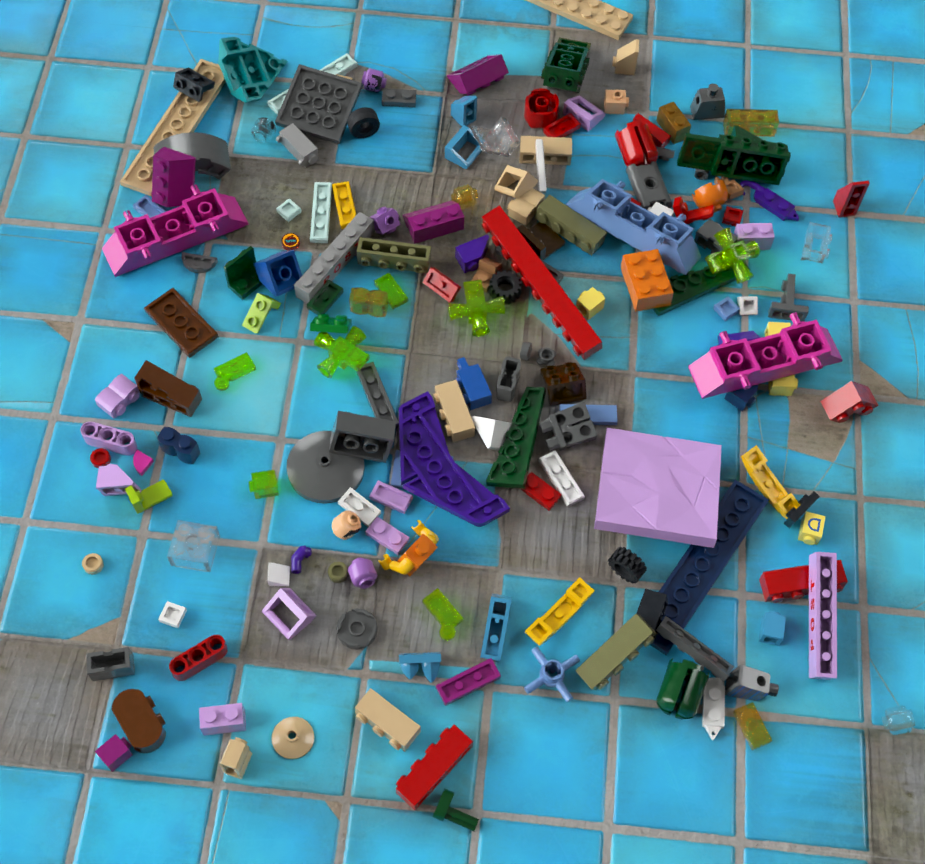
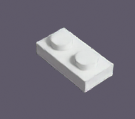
[338,487,381,527]

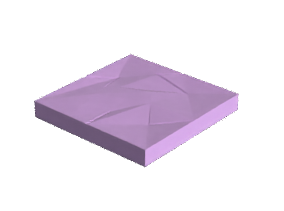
[594,428,722,548]

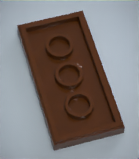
[144,288,219,358]

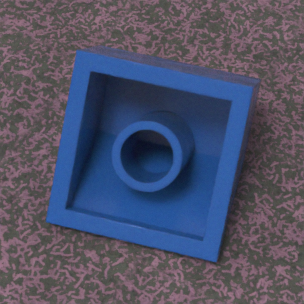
[253,250,302,297]

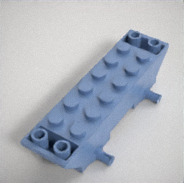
[565,179,701,275]

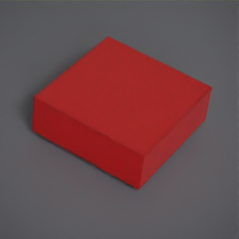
[722,206,744,227]

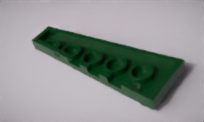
[653,257,750,316]
[486,387,546,489]

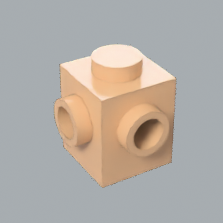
[604,90,629,114]

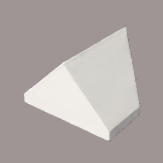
[471,416,512,451]

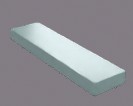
[310,182,332,243]

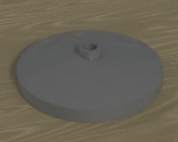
[287,431,365,504]

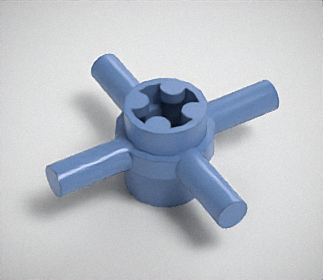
[524,646,580,702]

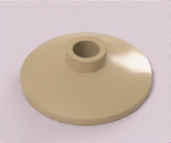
[272,717,314,759]

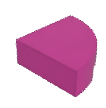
[133,450,154,476]

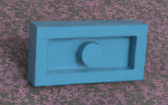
[399,652,441,683]

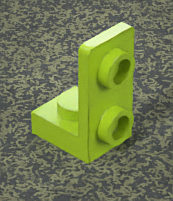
[242,293,281,334]
[125,480,173,514]

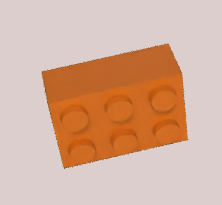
[621,249,673,312]

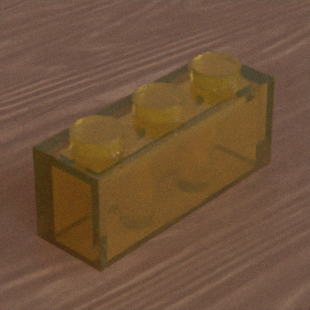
[723,109,779,137]

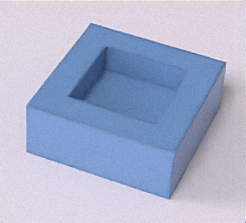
[713,296,740,321]

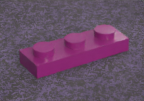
[436,658,501,706]

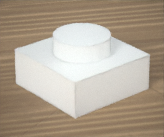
[158,601,187,628]

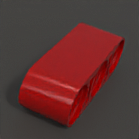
[169,635,228,681]

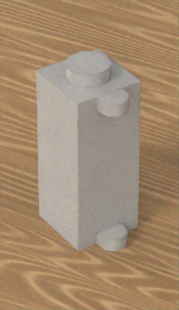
[276,123,319,168]

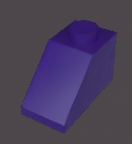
[455,234,489,273]

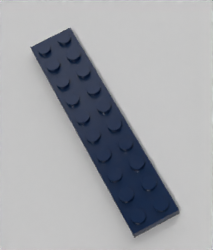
[650,479,769,656]

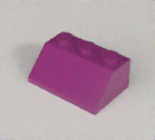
[447,54,509,95]
[152,147,196,207]
[403,201,464,244]

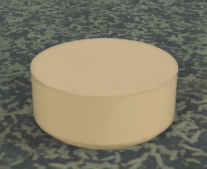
[82,553,104,575]

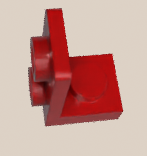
[672,197,715,224]

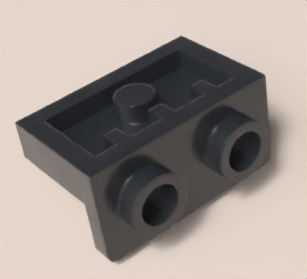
[173,67,215,102]

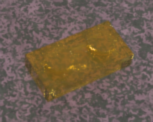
[733,702,772,750]

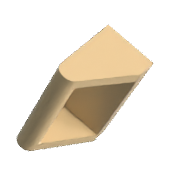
[494,165,539,198]

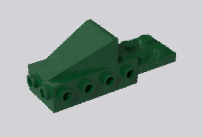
[541,37,591,93]
[677,125,791,185]

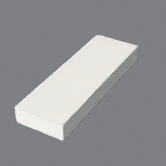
[535,139,547,195]
[538,450,585,507]

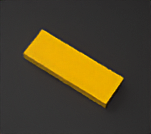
[332,181,356,229]

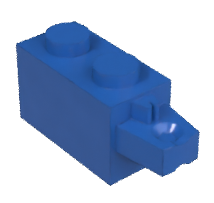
[455,357,492,411]

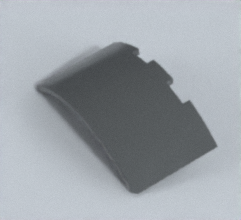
[153,132,231,179]

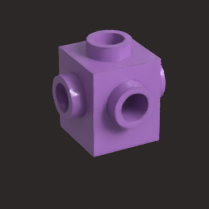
[370,206,401,234]

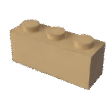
[519,136,572,165]
[433,380,475,442]
[355,688,421,752]

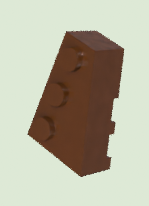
[134,360,202,417]

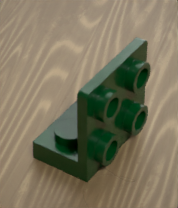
[223,246,262,300]

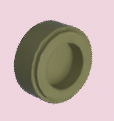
[328,562,348,583]

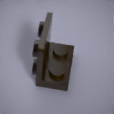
[517,222,565,261]
[540,362,587,406]

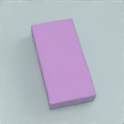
[369,480,413,514]

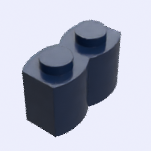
[157,427,200,464]

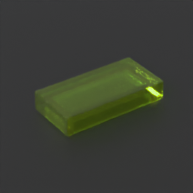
[374,273,408,309]

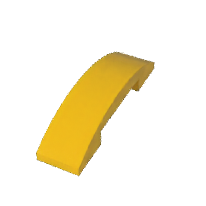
[741,445,800,519]
[525,577,595,646]

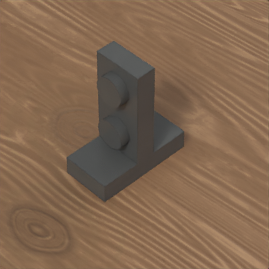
[768,273,809,321]

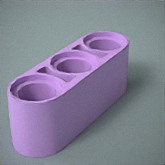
[80,422,138,456]

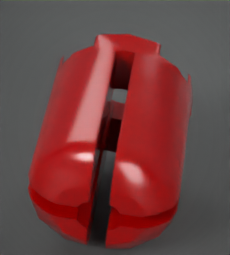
[615,120,658,167]

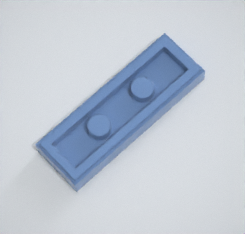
[559,404,617,425]

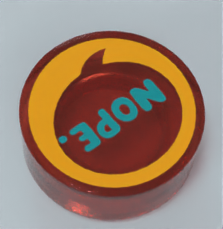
[282,233,300,251]

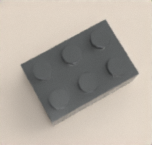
[329,411,396,463]

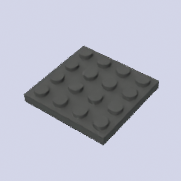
[275,64,363,144]

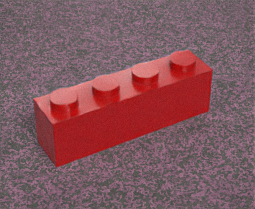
[759,560,848,603]
[396,725,473,810]

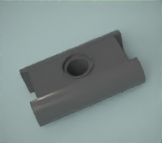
[626,161,673,210]

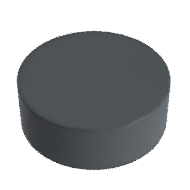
[520,342,532,361]

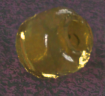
[451,184,478,209]

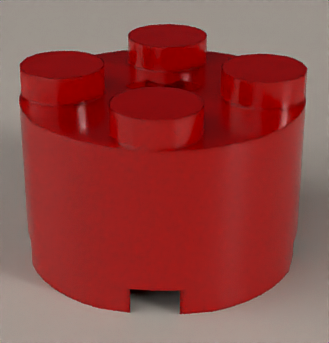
[524,88,559,128]

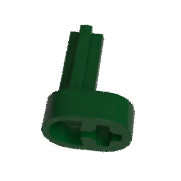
[433,788,479,832]

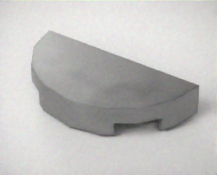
[182,252,218,273]

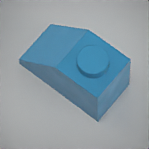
[451,95,477,126]

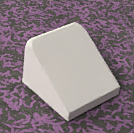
[737,296,758,315]
[267,563,290,586]

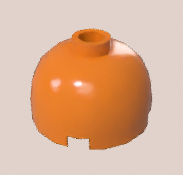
[692,180,728,213]

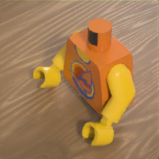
[378,520,439,577]

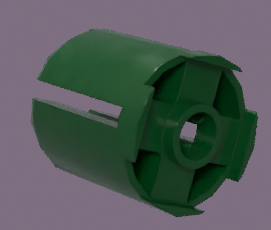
[656,658,709,720]

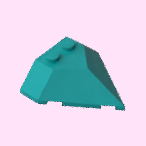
[218,37,288,103]

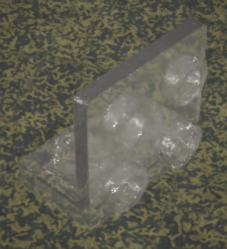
[470,117,520,157]

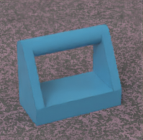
[445,125,486,169]

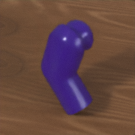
[291,545,312,574]

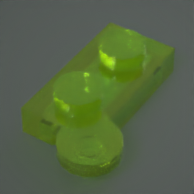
[213,352,256,391]
[422,588,463,641]

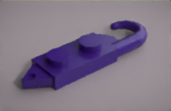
[739,180,799,221]

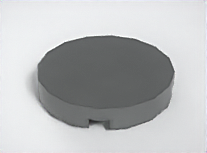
[336,608,378,650]

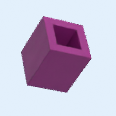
[95,734,133,772]

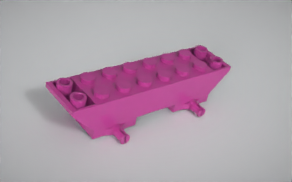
[102,184,249,277]
[688,312,843,399]

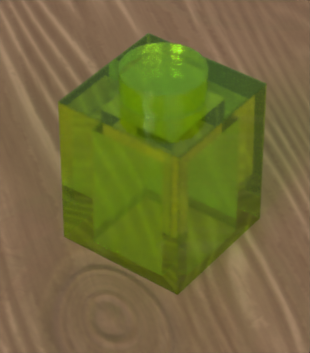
[249,470,279,499]

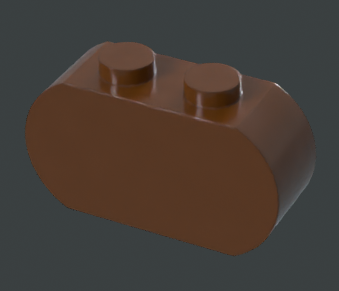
[111,689,166,753]

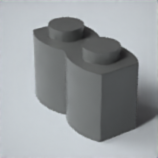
[496,356,521,402]

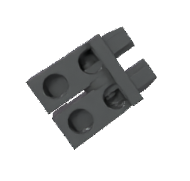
[539,402,598,451]

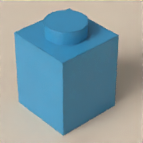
[759,611,786,646]

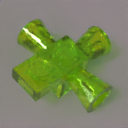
[705,228,760,284]
[448,280,505,337]
[314,326,370,378]

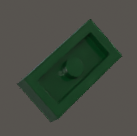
[306,280,343,315]

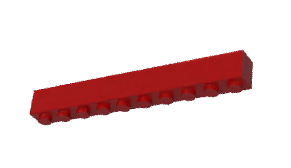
[481,205,602,360]

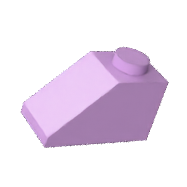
[96,464,141,496]

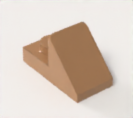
[470,257,502,293]

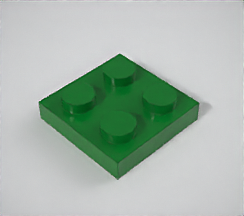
[310,314,352,333]

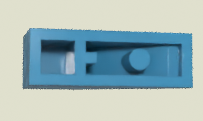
[480,593,512,661]

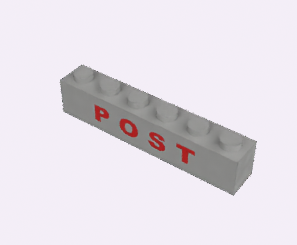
[294,212,375,303]

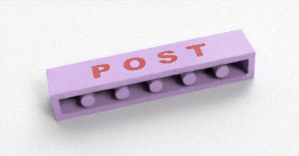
[809,552,837,680]

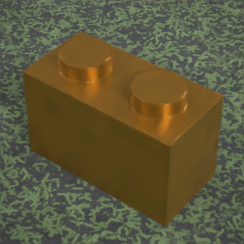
[656,101,691,144]

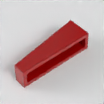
[633,113,671,148]

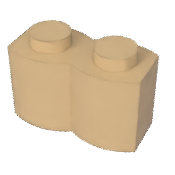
[507,188,545,225]
[219,737,252,779]

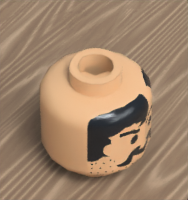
[332,510,361,540]

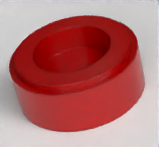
[90,448,111,468]

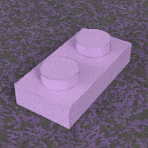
[365,517,409,555]

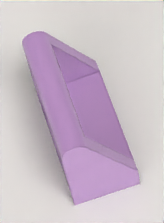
[563,95,606,132]
[262,588,316,640]

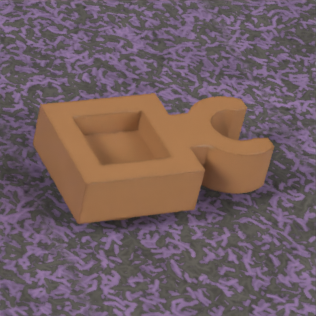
[714,176,744,200]

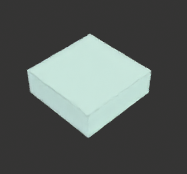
[276,199,302,222]

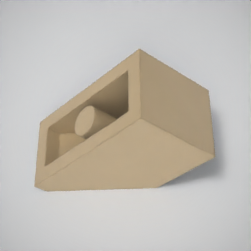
[612,39,639,75]

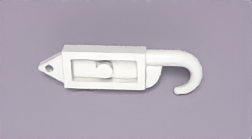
[700,665,725,741]

